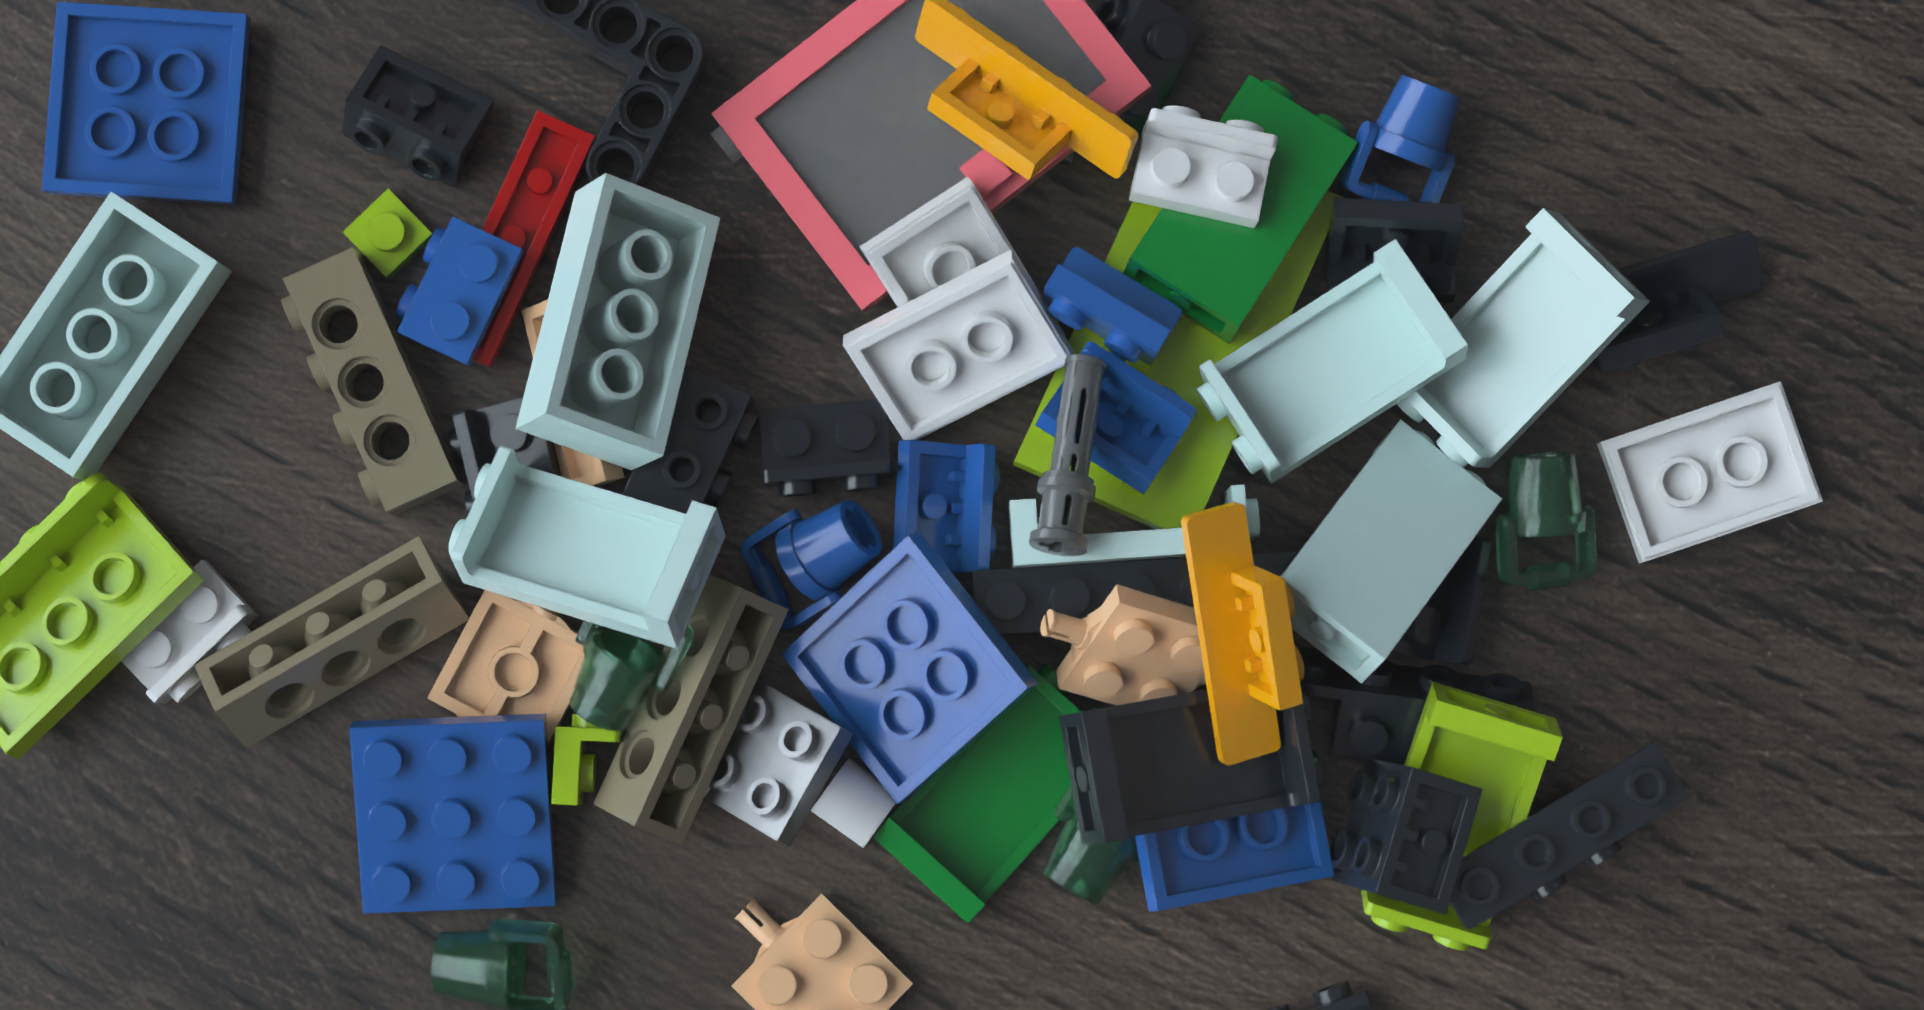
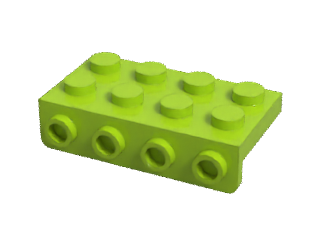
[0,472,204,760]

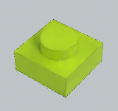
[343,188,433,280]

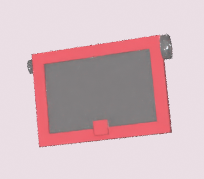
[711,0,1153,313]

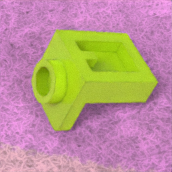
[551,714,625,805]

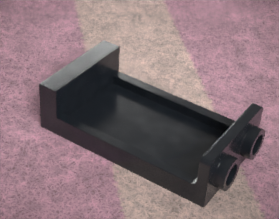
[1059,687,1323,845]

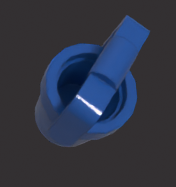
[1340,75,1461,203]
[741,500,882,629]

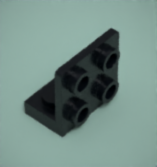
[1330,759,1483,915]

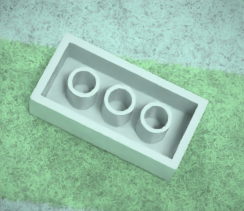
[515,173,720,470]
[0,192,232,480]

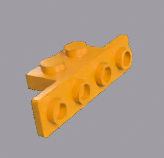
[915,0,1138,181]
[1181,502,1304,766]

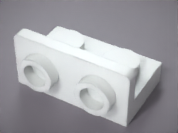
[1129,105,1278,228]
[121,560,259,704]

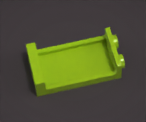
[1361,682,1563,951]

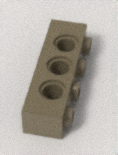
[281,247,465,516]
[194,536,469,748]
[593,574,789,845]

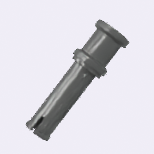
[1029,354,1107,556]

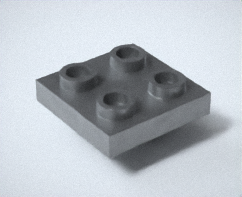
[704,679,853,847]

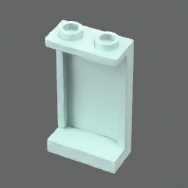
[1397,208,1650,468]
[1196,239,1468,484]
[1280,419,1502,683]
[449,446,726,649]
[1008,485,1260,569]

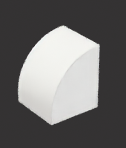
[811,757,896,848]

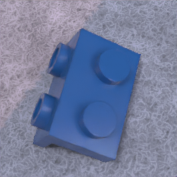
[395,216,525,367]
[1042,247,1182,366]
[1035,342,1197,495]
[893,440,1000,574]

